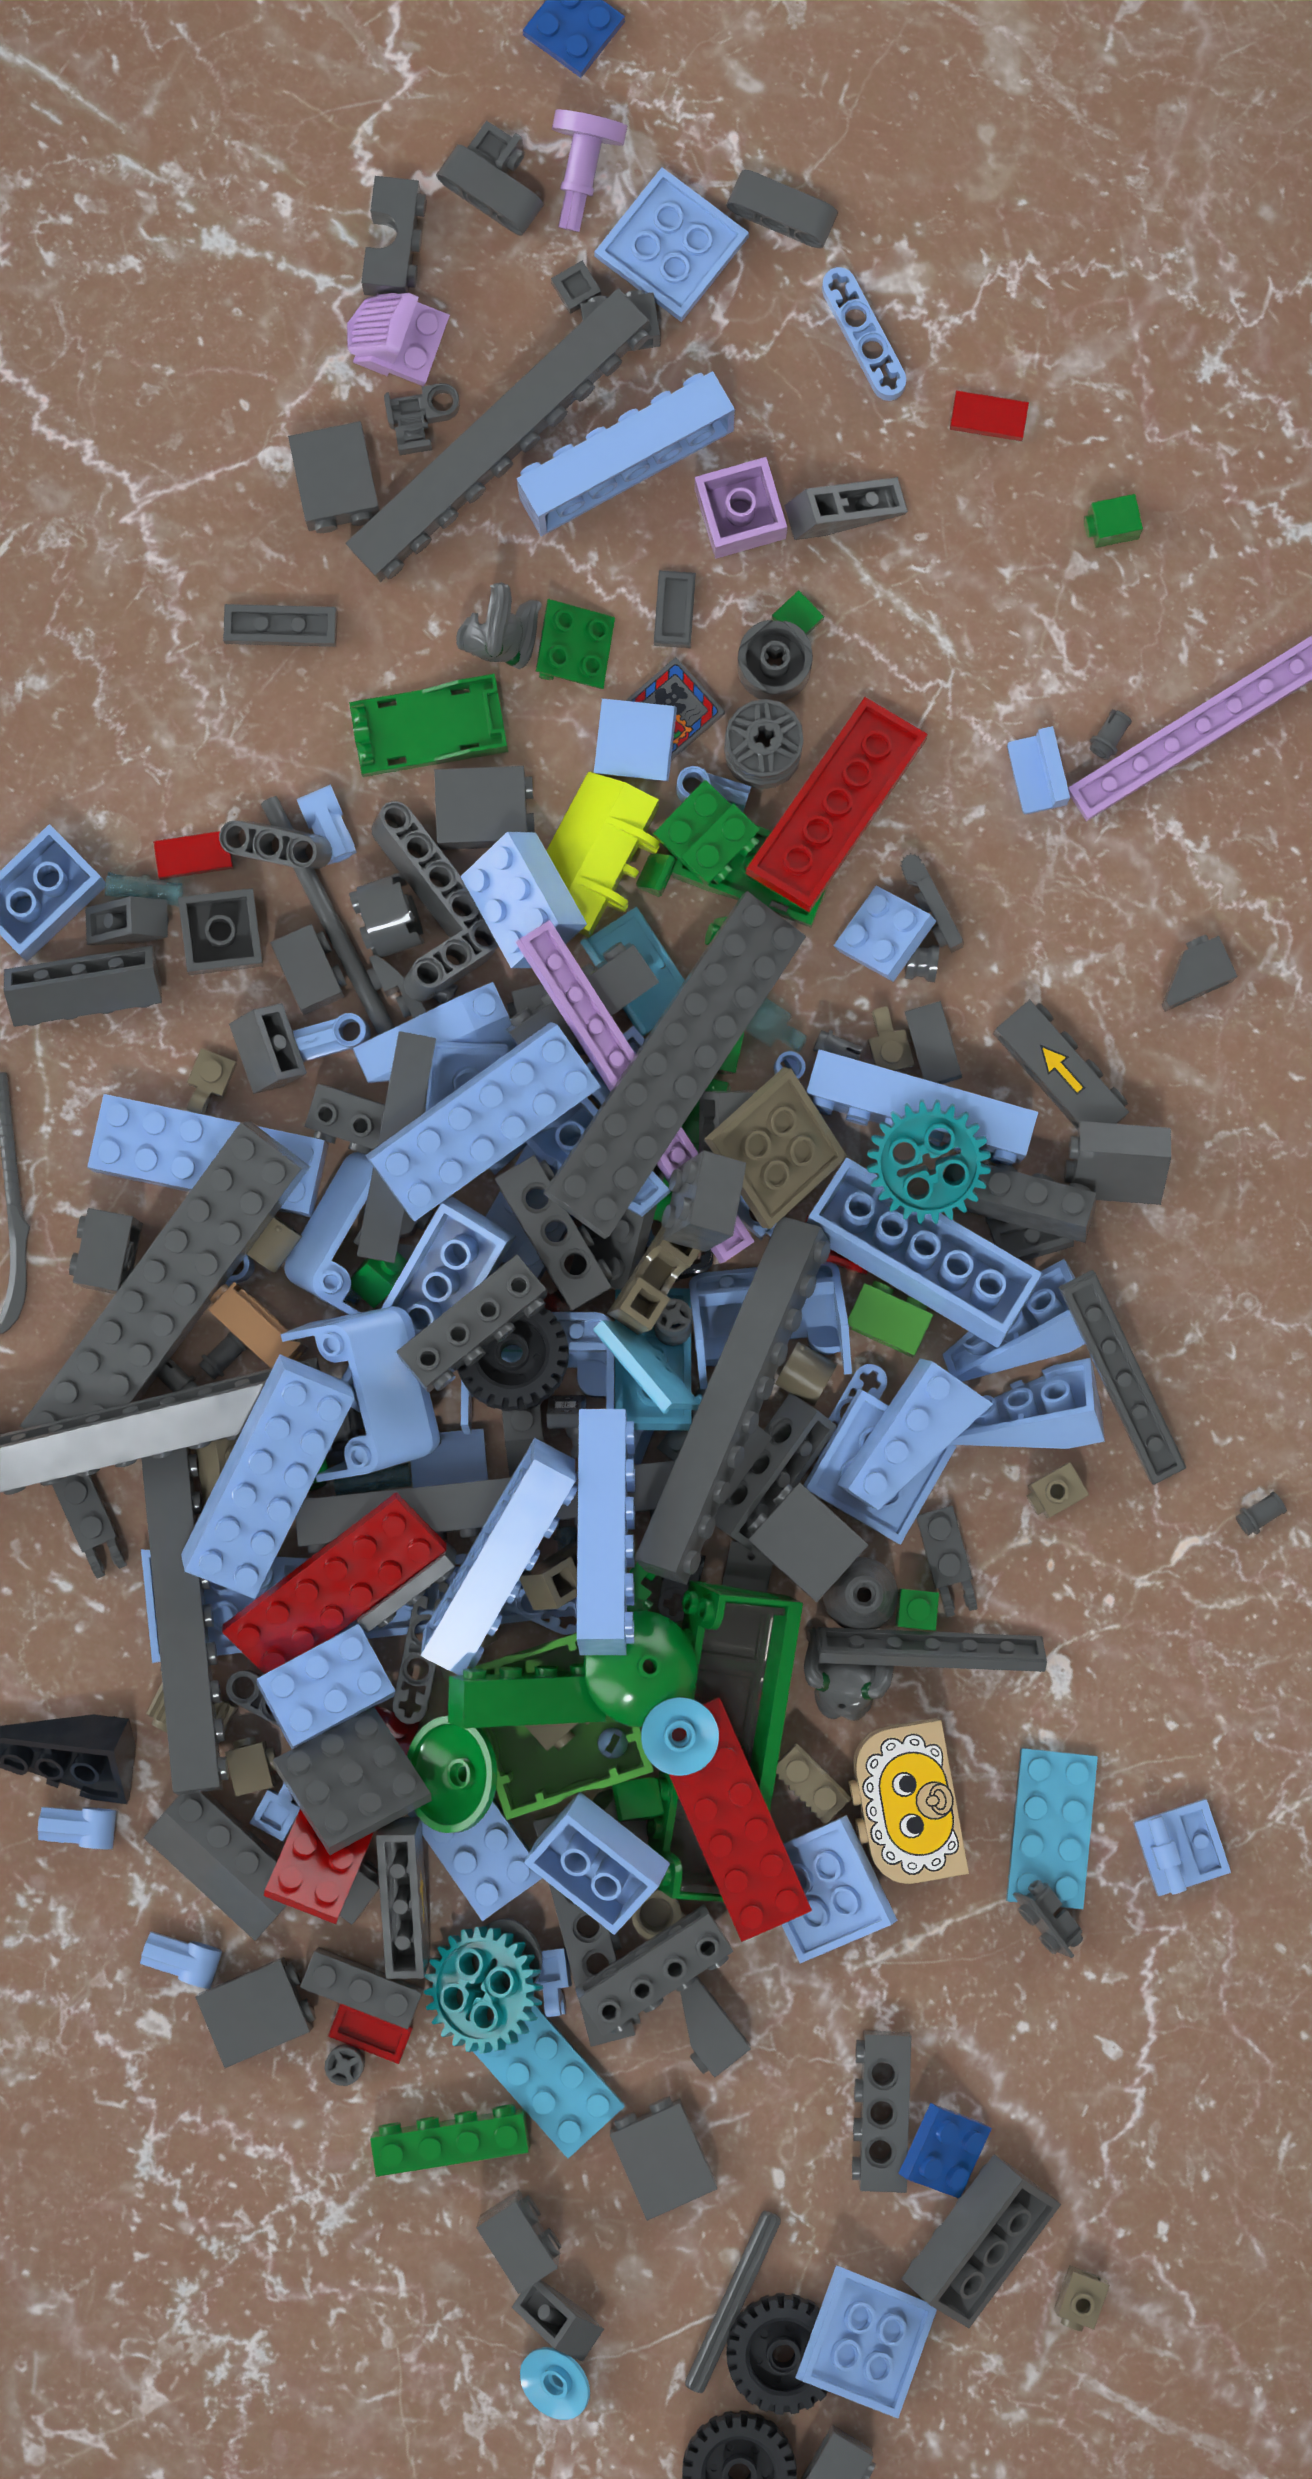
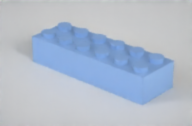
[516,371,735,536]
[365,1022,601,1222]
[807,1049,1038,1166]
[87,1094,329,1218]
[806,1157,1042,1348]
[341,1197,516,1413]
[181,1354,355,1599]
[577,1409,636,1655]
[421,1438,578,1675]

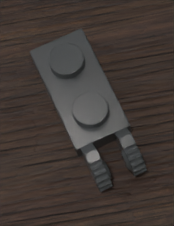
[900,853,964,953]
[52,1474,127,1579]
[916,1506,978,1617]

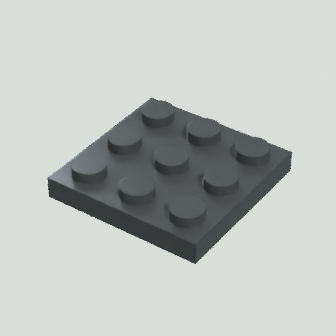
[273,1707,432,1855]

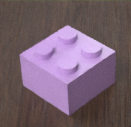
[695,457,787,559]

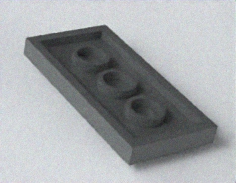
[570,1164,664,1291]

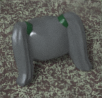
[456,582,542,669]
[804,1627,894,1721]

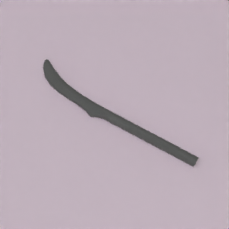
[0,1072,30,1334]

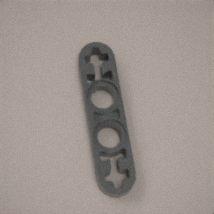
[393,1581,449,1724]

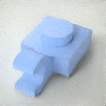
[250,1784,300,1841]
[536,1948,572,2017]

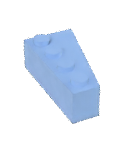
[837,1358,993,1510]

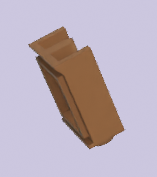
[208,1282,308,1368]

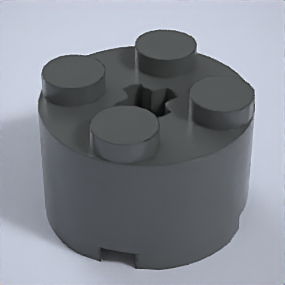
[737,620,813,702]
[349,872,424,958]

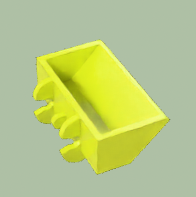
[546,771,660,938]

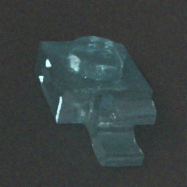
[745,998,807,1053]

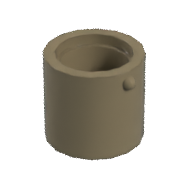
[247,1215,302,1273]
[775,1342,838,1406]
[630,1889,685,1939]

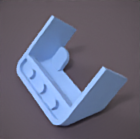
[284,1152,449,1315]
[689,1261,852,1389]
[280,1306,440,1482]
[461,1312,615,1434]

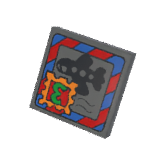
[626,657,725,761]

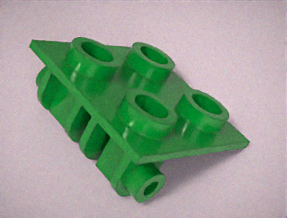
[535,599,615,689]

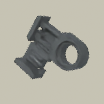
[384,383,460,456]

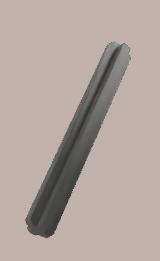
[685,2211,781,2394]

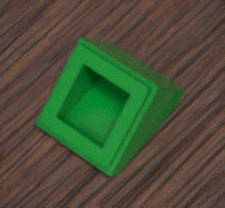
[636,854,676,897]
[612,1777,664,1822]

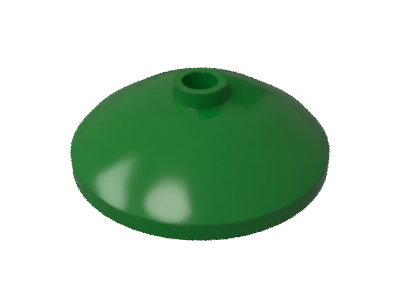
[584,1610,697,1727]
[407,1716,497,1833]

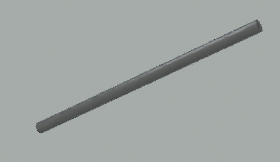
[261,796,427,1114]

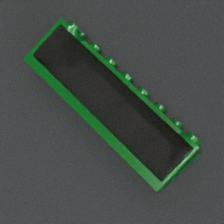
[647,1580,803,1902]

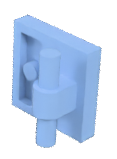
[1133,1799,1231,1896]

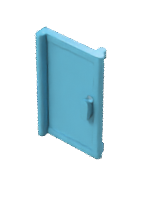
[580,907,685,1036]
[593,1320,703,1414]

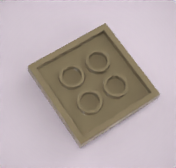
[704,1068,848,1229]

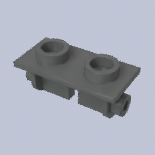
[1012,1880,1083,1958]

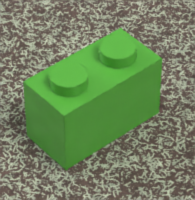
[848,1281,933,1358]

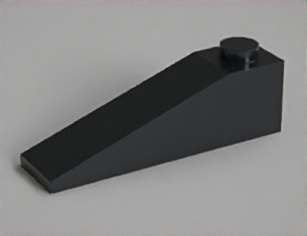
[0,1714,136,1804]

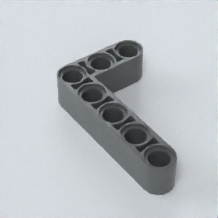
[371,801,499,1001]

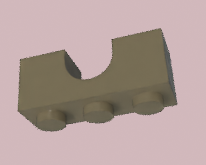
[607,1226,701,1335]
[519,1529,639,1610]

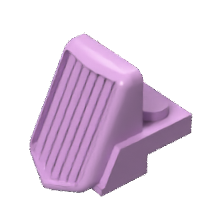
[347,293,450,386]

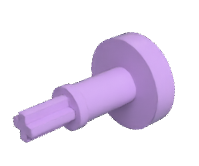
[552,109,628,232]

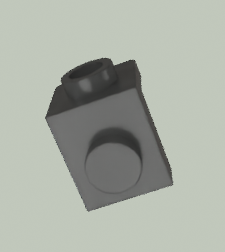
[468,120,525,174]

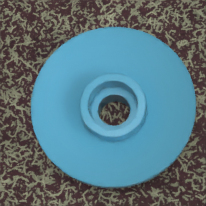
[641,1697,719,1776]
[520,2347,590,2420]

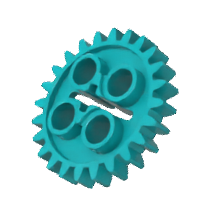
[867,1099,991,1224]
[424,1926,543,2054]

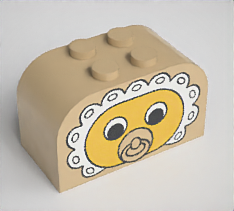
[848,1718,969,1884]

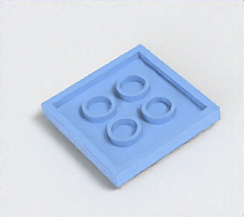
[594,167,749,322]
[803,1389,957,1545]
[782,1815,898,1963]
[795,2265,937,2418]

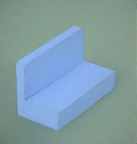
[1007,726,1070,814]

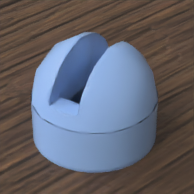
[774,1051,805,1079]
[598,1728,628,1759]

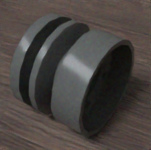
[724,699,804,790]

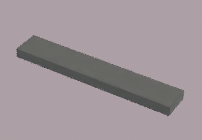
[357,1031,436,1263]
[1058,1270,1186,1485]
[816,1627,1047,1672]

